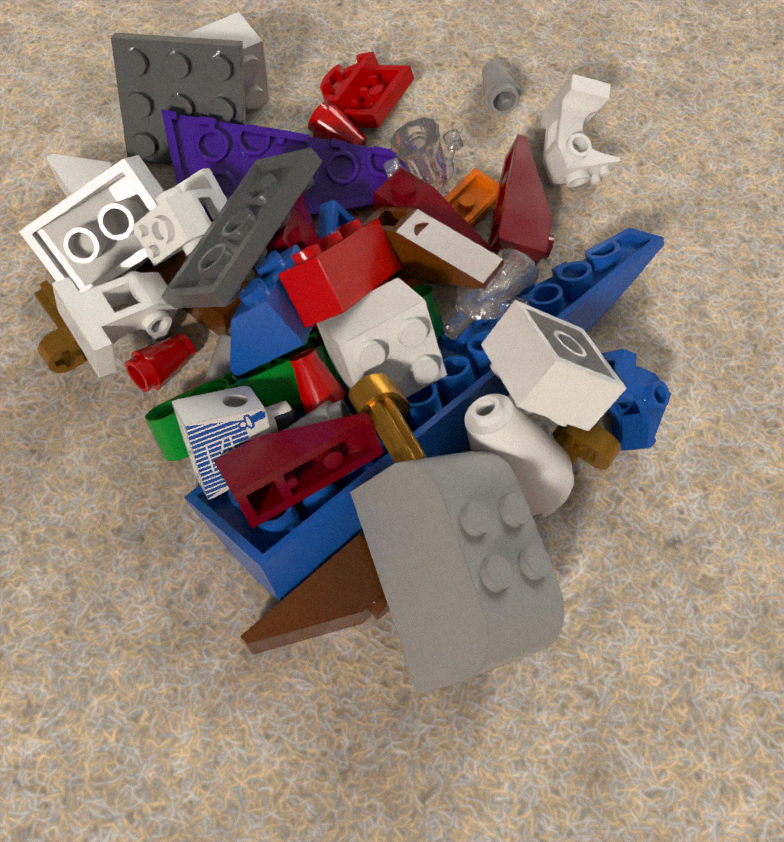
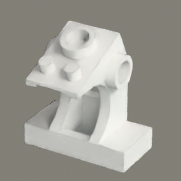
[540,74,620,187]
[132,168,227,266]
[52,271,178,378]

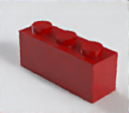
[278,218,402,328]

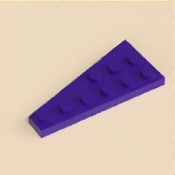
[161,109,427,222]

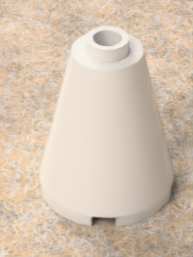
[464,394,574,518]

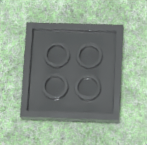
[111,33,247,164]

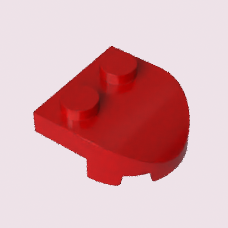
[320,52,415,128]

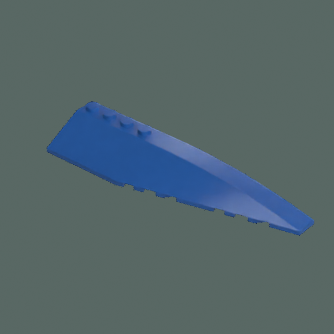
[184,228,664,602]

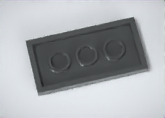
[161,148,323,308]

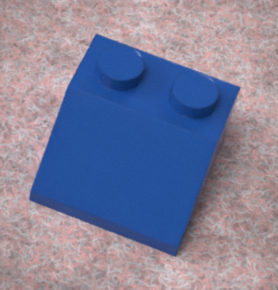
[230,245,314,377]

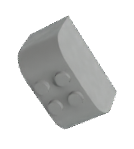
[350,450,564,695]

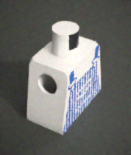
[172,386,295,500]

